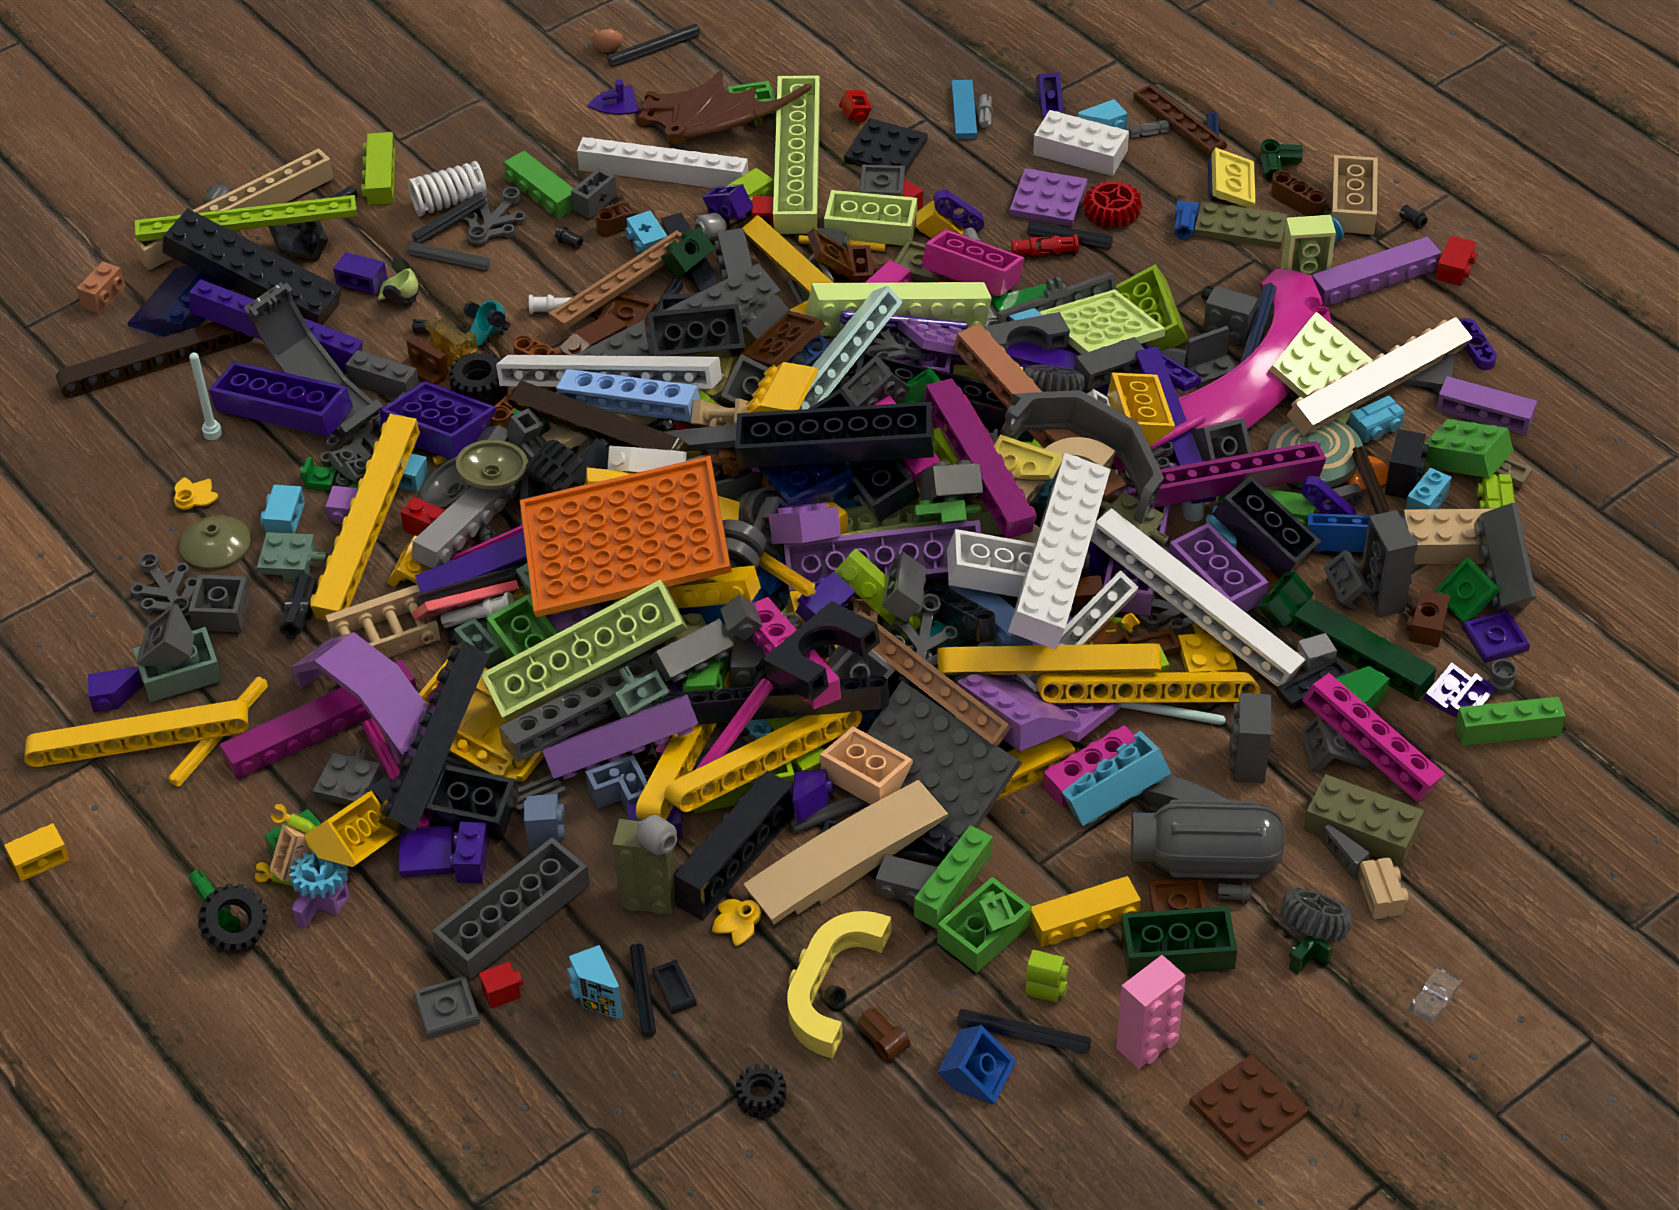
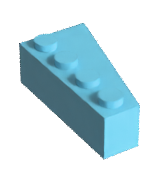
[1062,731,1171,826]

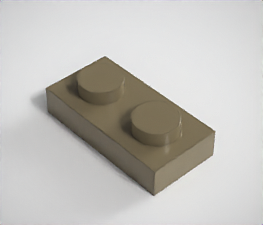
[1494,458,1533,489]

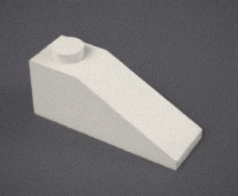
[607,446,687,473]

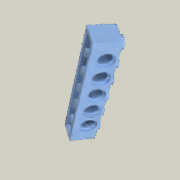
[556,369,700,422]

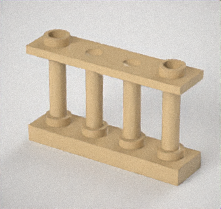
[691,398,750,427]
[325,584,440,658]

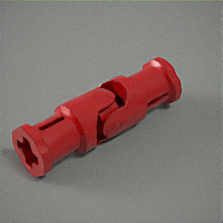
[1011,234,1079,257]

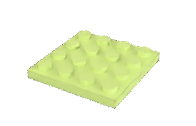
[1039,289,1165,354]
[1269,312,1373,423]

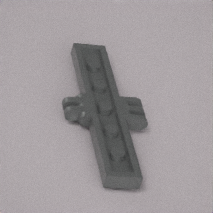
[996,272,1117,324]

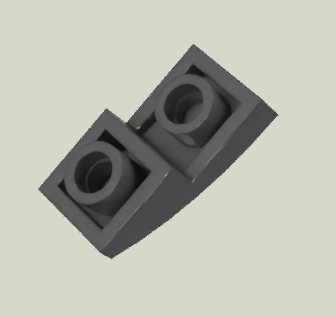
[328,448,367,481]

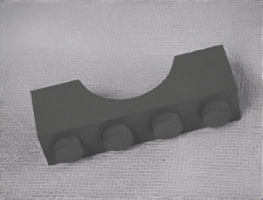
[983,312,1070,351]

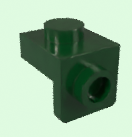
[1289,935,1332,975]

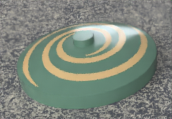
[1268,420,1363,488]

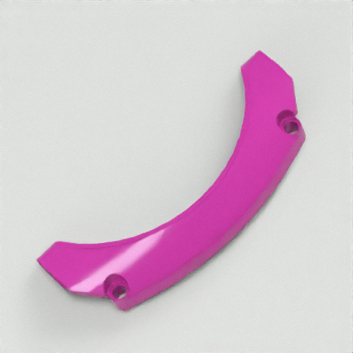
[1178,268,1333,429]

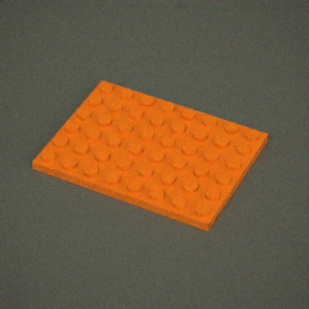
[520,456,732,617]

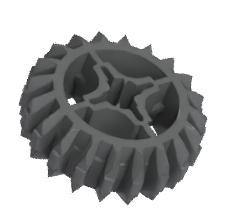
[1024,364,1085,392]
[1280,888,1353,942]

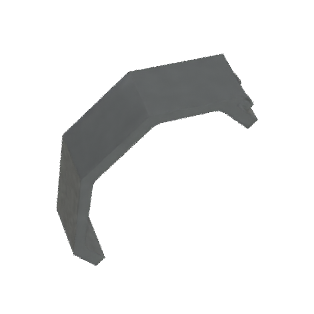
[244,282,383,438]
[1001,390,1164,524]

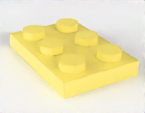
[1212,148,1255,209]

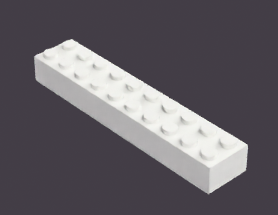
[1008,453,1110,649]

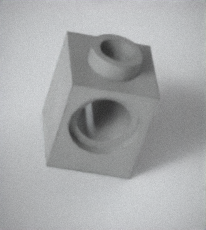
[1297,633,1337,672]

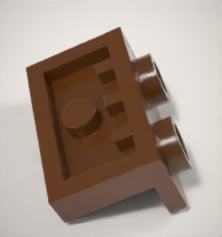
[401,335,449,385]

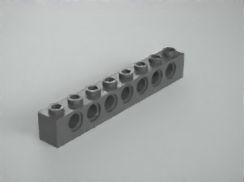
[499,646,687,762]

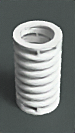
[408,161,487,217]

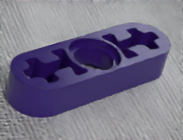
[933,190,984,232]
[1459,318,1497,370]
[1301,476,1356,515]

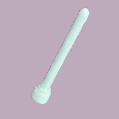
[189,353,222,440]
[1118,703,1226,725]

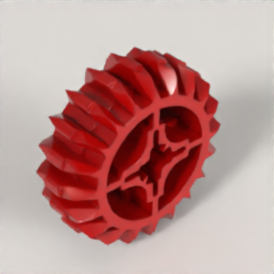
[1083,180,1142,229]

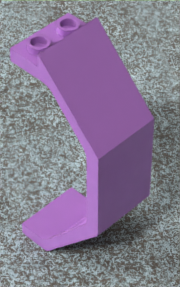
[290,632,428,764]

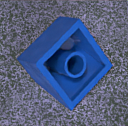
[937,1025,1017,1104]

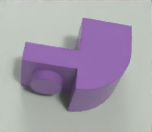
[292,881,350,928]

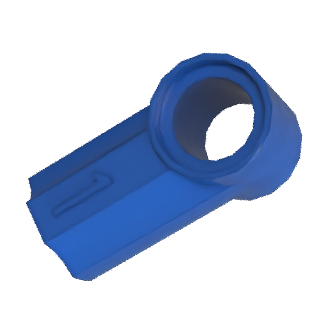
[1174,200,1199,240]

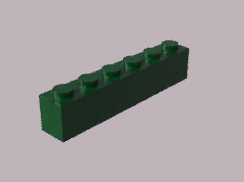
[1292,598,1437,702]

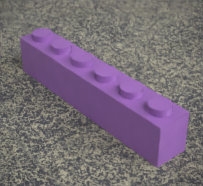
[1312,237,1441,307]
[542,694,698,780]

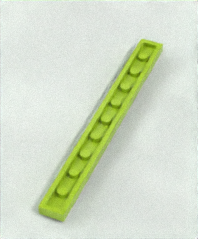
[135,195,357,242]

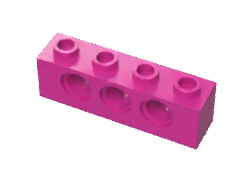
[1043,725,1135,807]

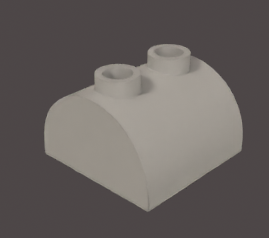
[826,646,896,679]

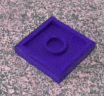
[1462,610,1530,663]
[399,826,453,877]

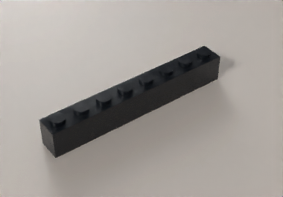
[378,641,490,836]

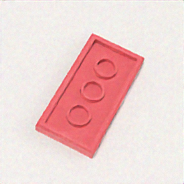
[412,580,519,621]

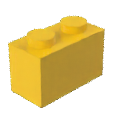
[4,823,70,882]

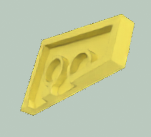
[994,435,1063,480]

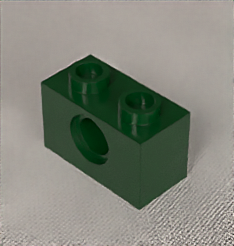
[660,227,715,278]

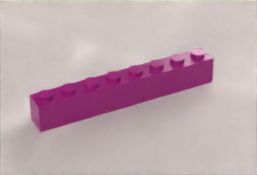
[924,378,1037,539]
[1154,441,1326,508]
[220,660,418,780]

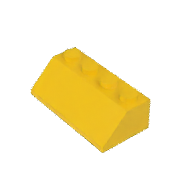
[745,362,819,413]
[1107,372,1175,447]
[304,791,399,867]

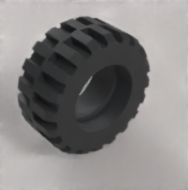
[526,440,591,494]

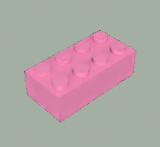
[1116,955,1186,1069]

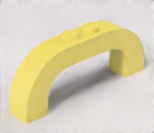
[787,911,891,1059]

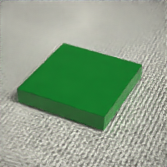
[1434,557,1501,623]

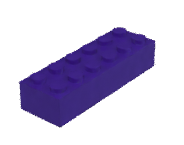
[208,361,353,437]

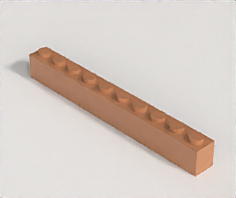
[953,323,1127,510]

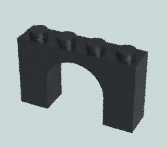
[763,601,880,701]

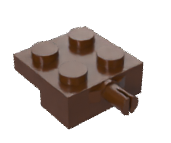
[827,245,885,283]

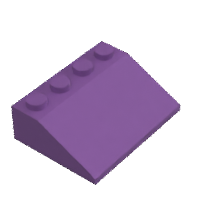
[957,673,1080,751]

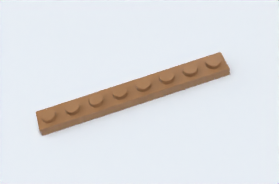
[549,230,687,330]
[861,612,1012,746]

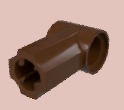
[857,1008,911,1062]

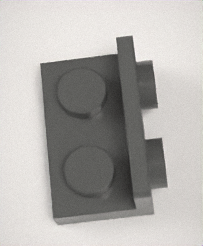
[1323,550,1368,610]

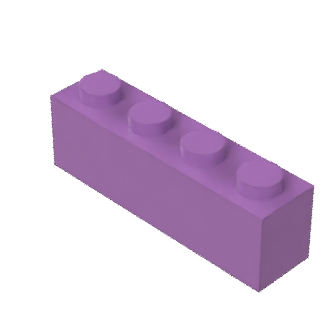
[1436,376,1537,436]

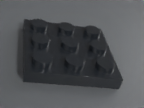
[844,118,928,174]

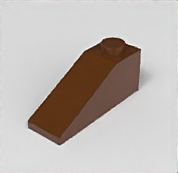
[559,313,627,355]

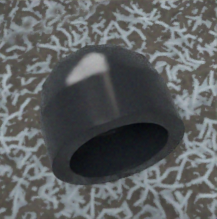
[822,985,847,1008]

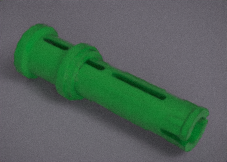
[188,870,241,933]

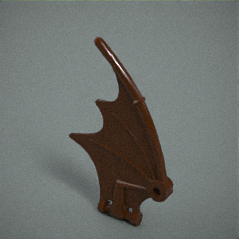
[636,70,811,145]

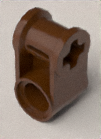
[596,201,637,237]

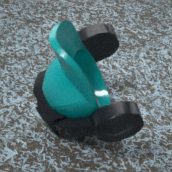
[463,299,511,347]

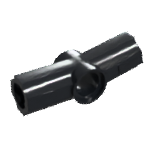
[279,574,317,639]

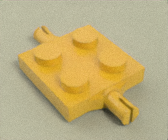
[1178,622,1238,691]

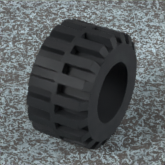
[449,352,509,406]
[197,883,268,955]

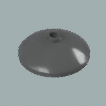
[419,457,471,510]

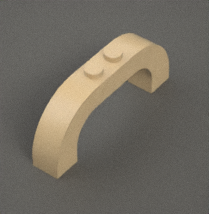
[1009,437,1115,543]

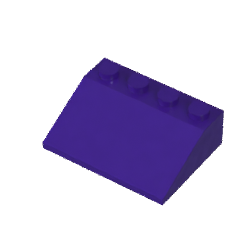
[380,381,496,460]

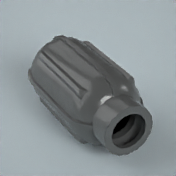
[1131,800,1284,879]

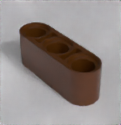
[1271,171,1326,216]

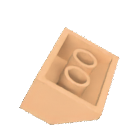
[820,726,913,805]

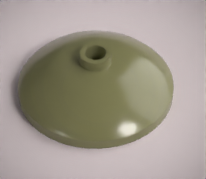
[456,440,528,490]
[179,515,251,571]

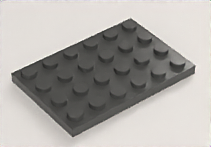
[866,681,1022,840]

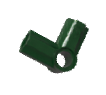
[1258,139,1303,182]

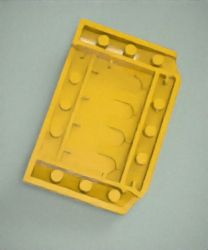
[419,659,545,782]

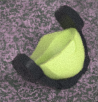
[377,257,418,306]

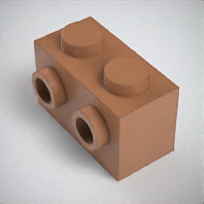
[76,261,126,314]

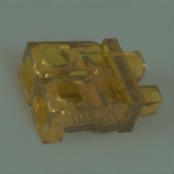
[425,316,479,367]

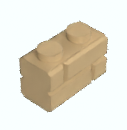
[1358,857,1409,919]

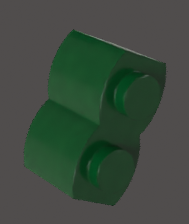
[1257,572,1313,628]

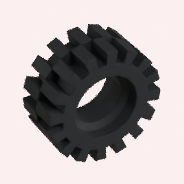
[736,1064,787,1119]

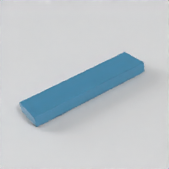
[952,80,977,139]

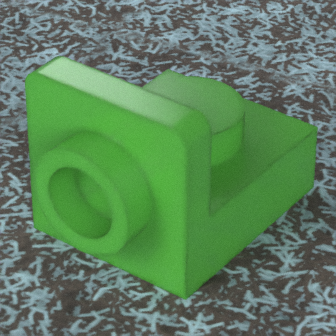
[974,891,1016,933]

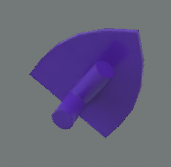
[588,79,638,115]

